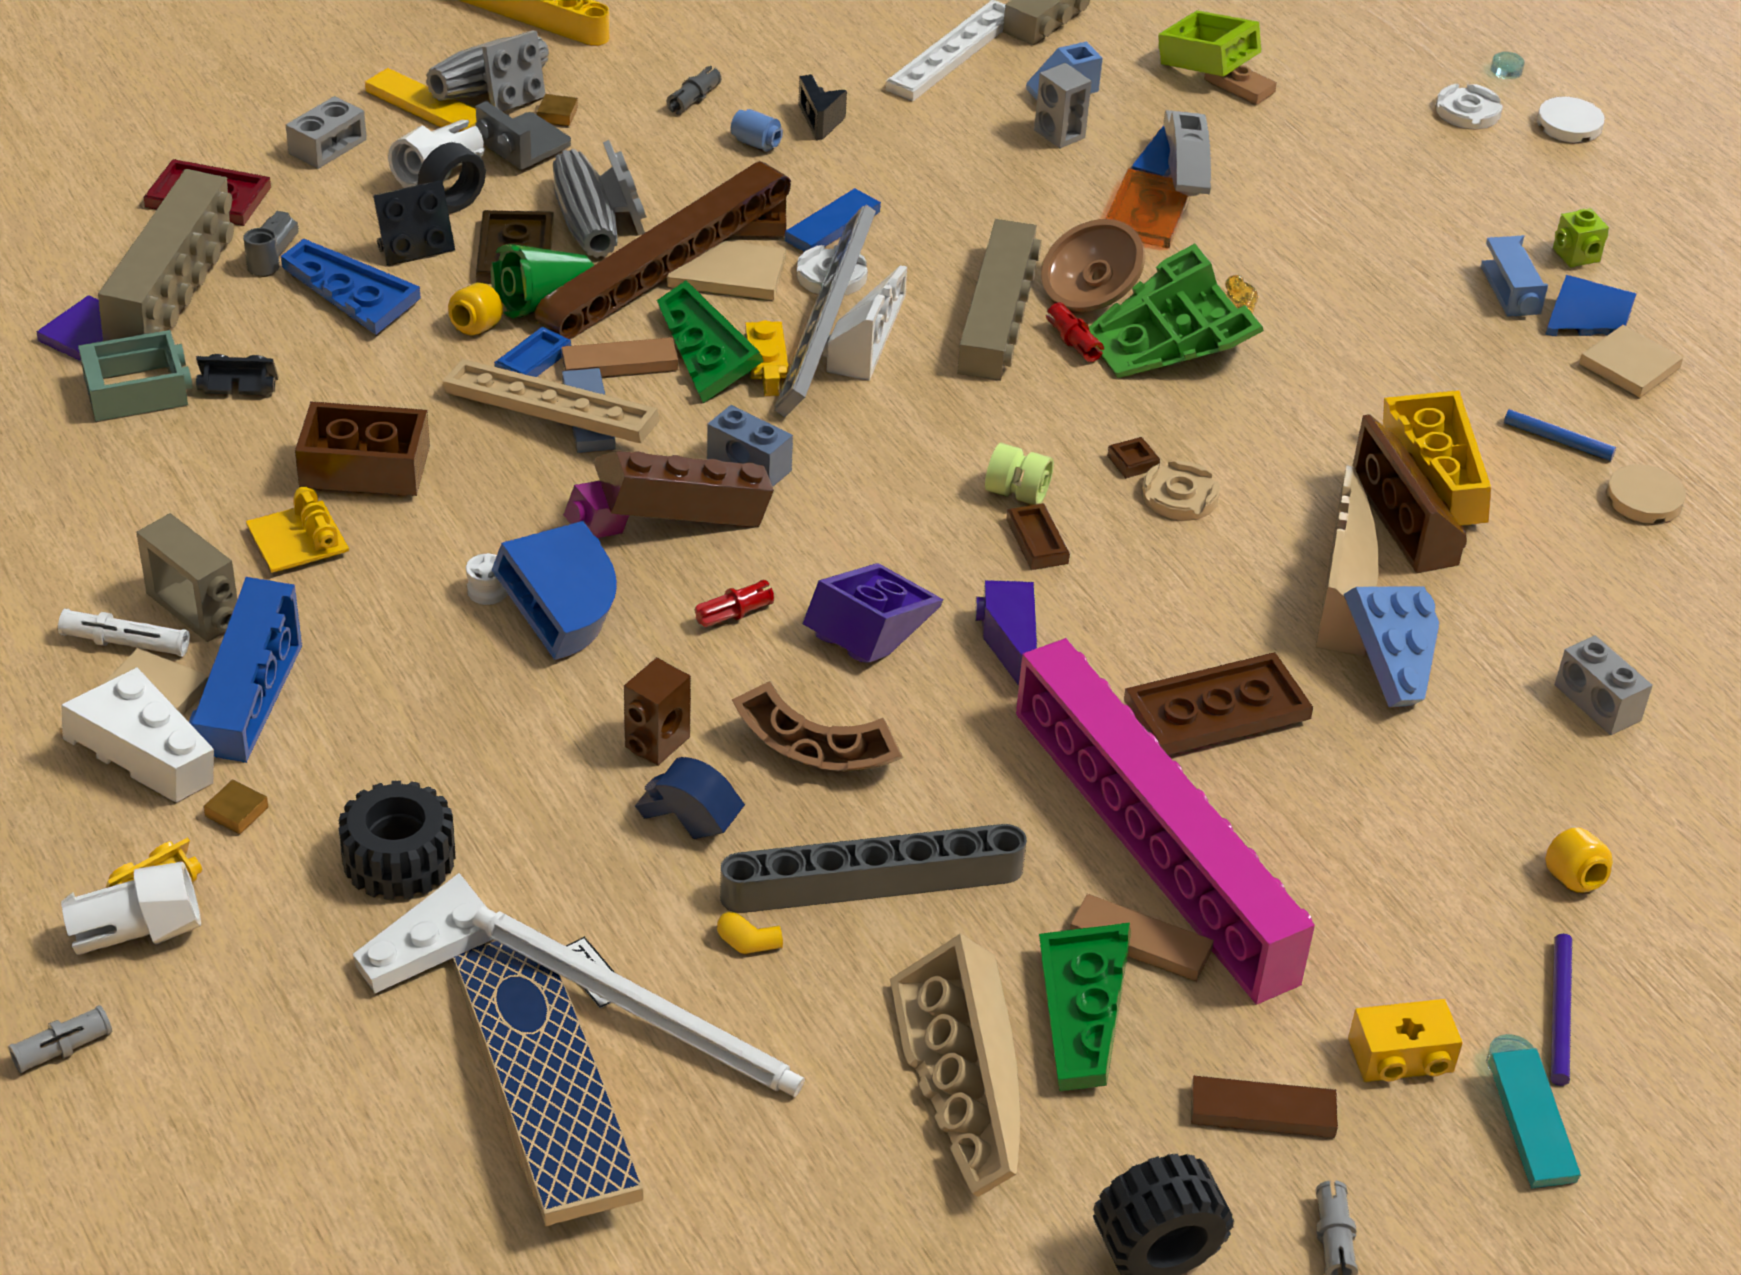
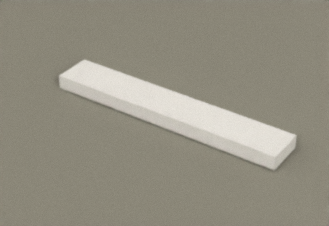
[886,0,1005,101]

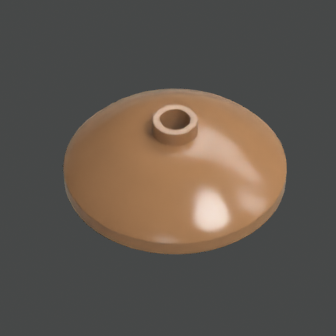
[1041,219,1146,312]

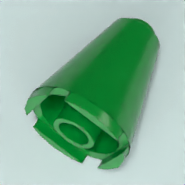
[491,244,594,318]

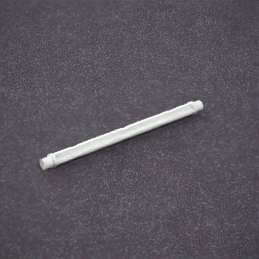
[473,906,805,1097]

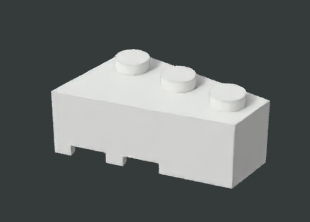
[61,667,214,802]

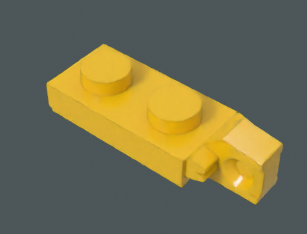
[745,320,788,396]

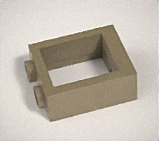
[136,513,238,642]

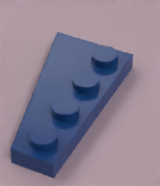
[281,239,421,335]

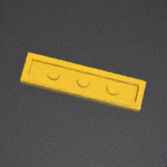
[365,68,476,132]

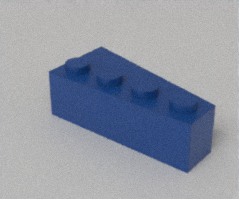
[189,577,302,763]

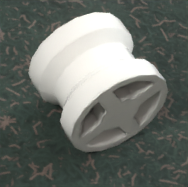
[466,553,508,605]

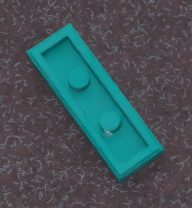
[1488,1048,1581,1189]

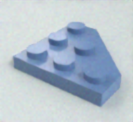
[1344,586,1439,707]

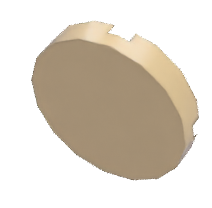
[1142,460,1220,521]
[1606,464,1686,524]

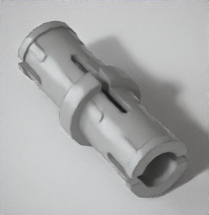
[8,1005,112,1074]
[1315,1181,1358,1275]

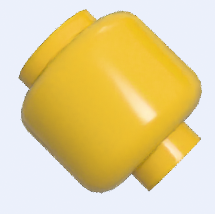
[448,282,503,335]
[1545,827,1613,893]

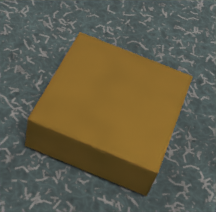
[537,94,578,126]
[204,779,269,834]

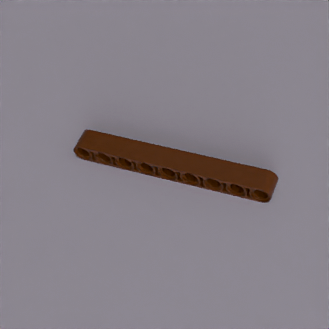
[535,161,791,340]

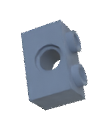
[707,405,793,487]

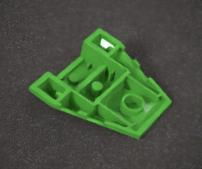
[1089,244,1264,378]

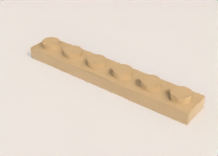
[443,359,660,444]

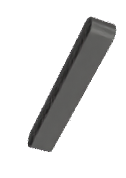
[720,824,1027,913]

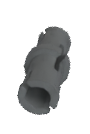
[666,66,722,115]

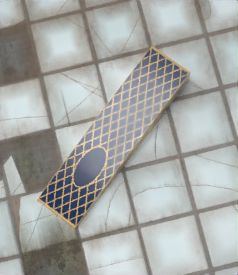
[451,928,644,1226]

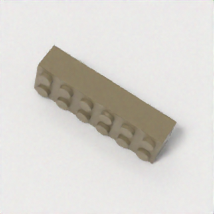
[98,169,234,341]

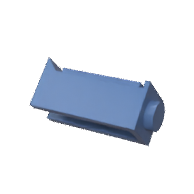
[1481,235,1548,317]

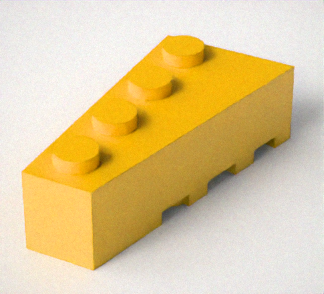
[1383,390,1491,526]

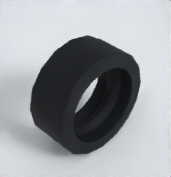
[417,142,486,213]

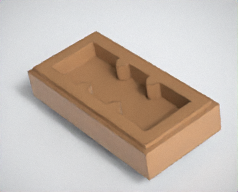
[1204,65,1277,105]

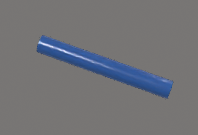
[1504,409,1617,461]

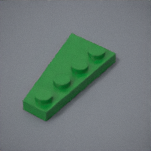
[657,281,764,403]
[1039,922,1131,1091]

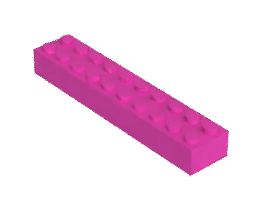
[1016,638,1315,1005]

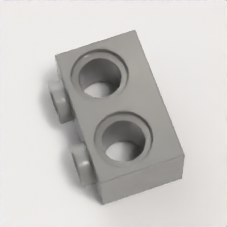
[1034,63,1092,148]
[286,96,367,169]
[1554,635,1653,735]

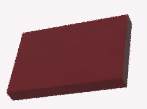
[143,159,271,226]

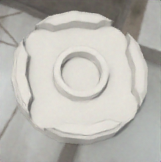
[1436,84,1502,129]
[1537,97,1605,143]
[797,245,868,296]

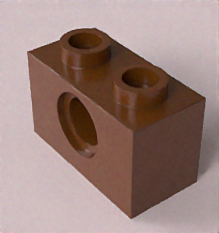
[624,657,691,766]

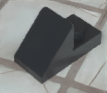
[798,74,847,140]

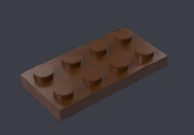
[1124,652,1313,755]

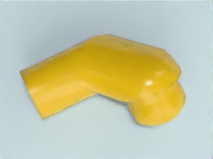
[717,912,783,954]

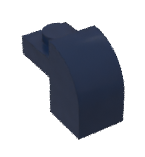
[635,757,745,840]

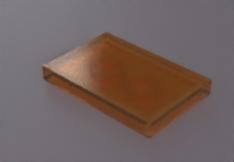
[1105,169,1191,248]

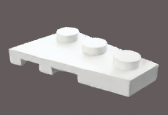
[353,873,492,993]

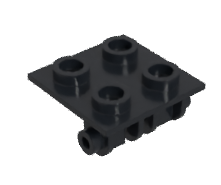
[373,180,456,266]

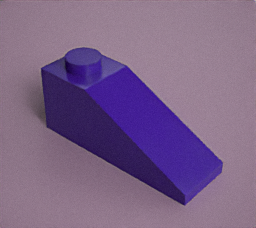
[975,580,1037,686]

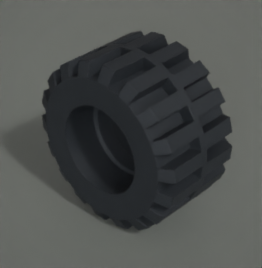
[338,780,456,900]
[1093,1153,1234,1275]

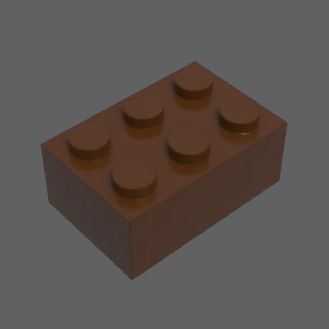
[295,401,430,496]

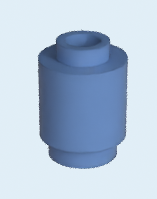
[730,109,783,152]

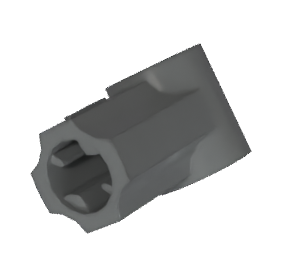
[243,211,299,276]

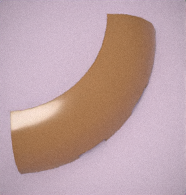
[732,681,903,771]

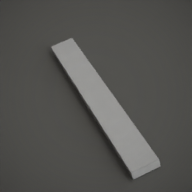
[775,205,876,417]

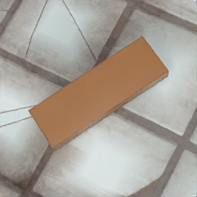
[562,337,678,377]
[1070,893,1214,982]

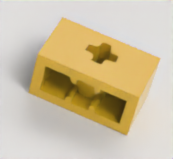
[1348,999,1463,1082]

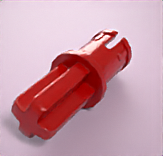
[694,579,774,627]

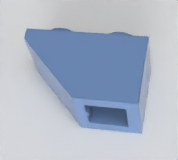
[1026,41,1103,100]

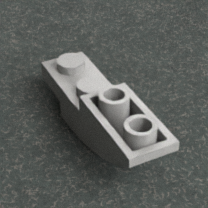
[1163,110,1211,196]

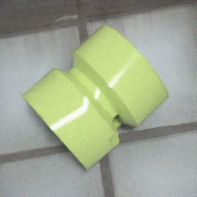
[985,443,1054,505]

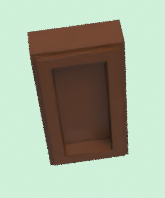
[1006,503,1070,570]

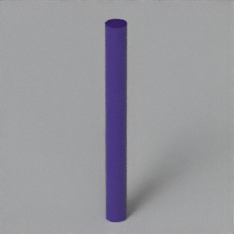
[1551,933,1573,1086]

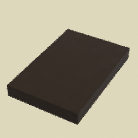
[476,210,554,284]

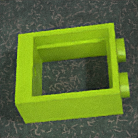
[1158,10,1262,77]

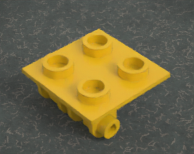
[246,487,349,573]

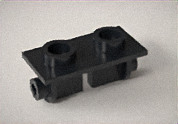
[196,354,279,396]

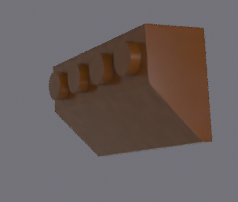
[1352,414,1467,574]
[594,451,774,527]

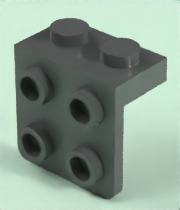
[475,101,571,170]

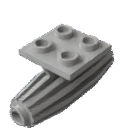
[426,30,549,111]
[553,140,647,258]

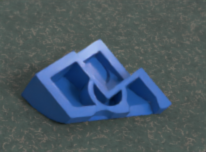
[1545,275,1636,336]

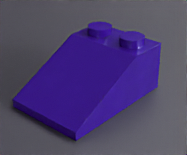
[802,563,944,663]

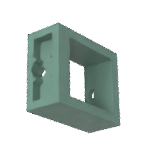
[78,330,193,422]

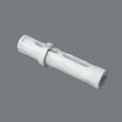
[58,609,190,657]

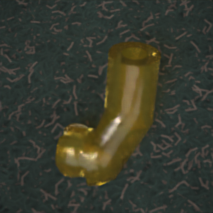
[1225,275,1258,314]

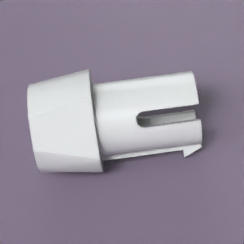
[388,120,485,188]
[61,862,201,955]

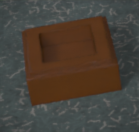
[1107,437,1160,479]

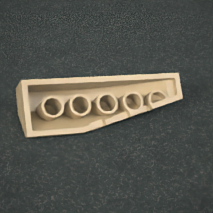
[1316,465,1378,656]
[890,934,1020,1197]

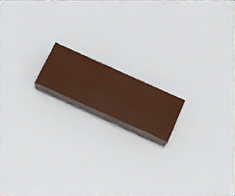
[1191,1075,1338,1138]

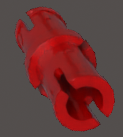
[1046,302,1104,362]

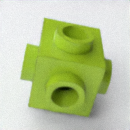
[1553,208,1609,268]

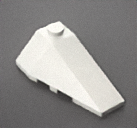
[822,265,907,381]

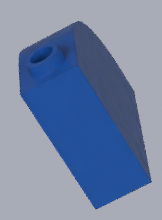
[491,521,617,660]

